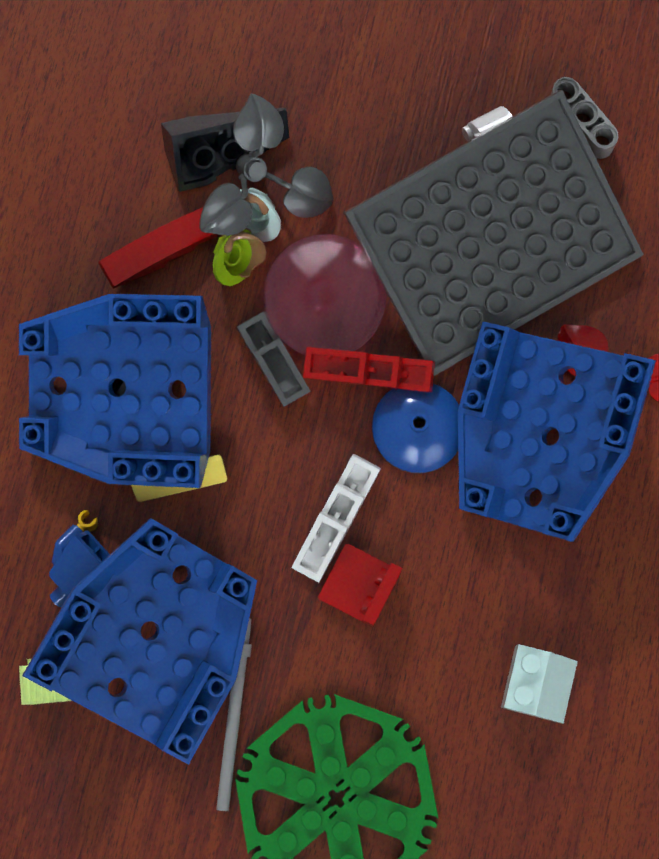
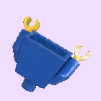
[49,510,110,608]

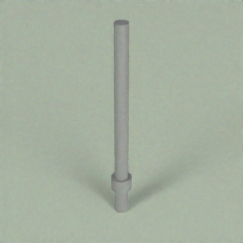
[216,618,252,811]

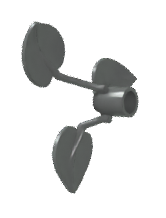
[199,94,333,236]

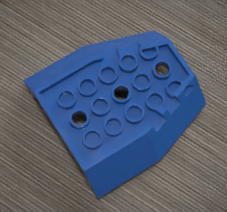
[19,294,211,488]
[458,322,656,542]
[22,518,257,765]

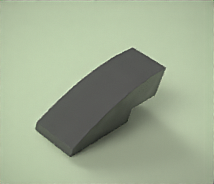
[236,311,311,407]

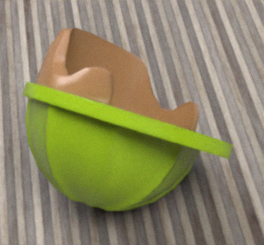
[213,229,267,286]

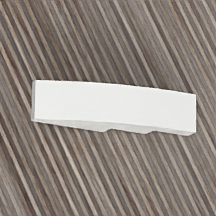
[291,454,381,583]

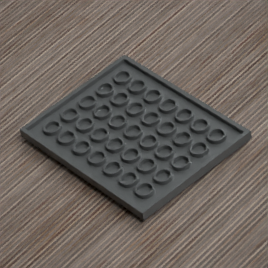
[343,90,644,376]

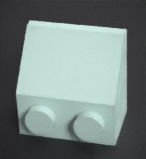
[501,644,578,724]

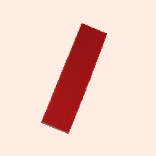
[98,207,220,289]
[303,347,435,393]

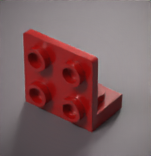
[318,544,403,627]

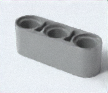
[551,77,619,159]

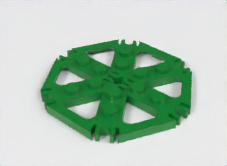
[235,694,439,859]

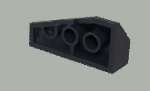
[161,108,290,192]

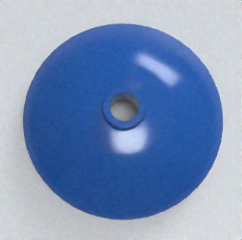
[372,384,459,473]

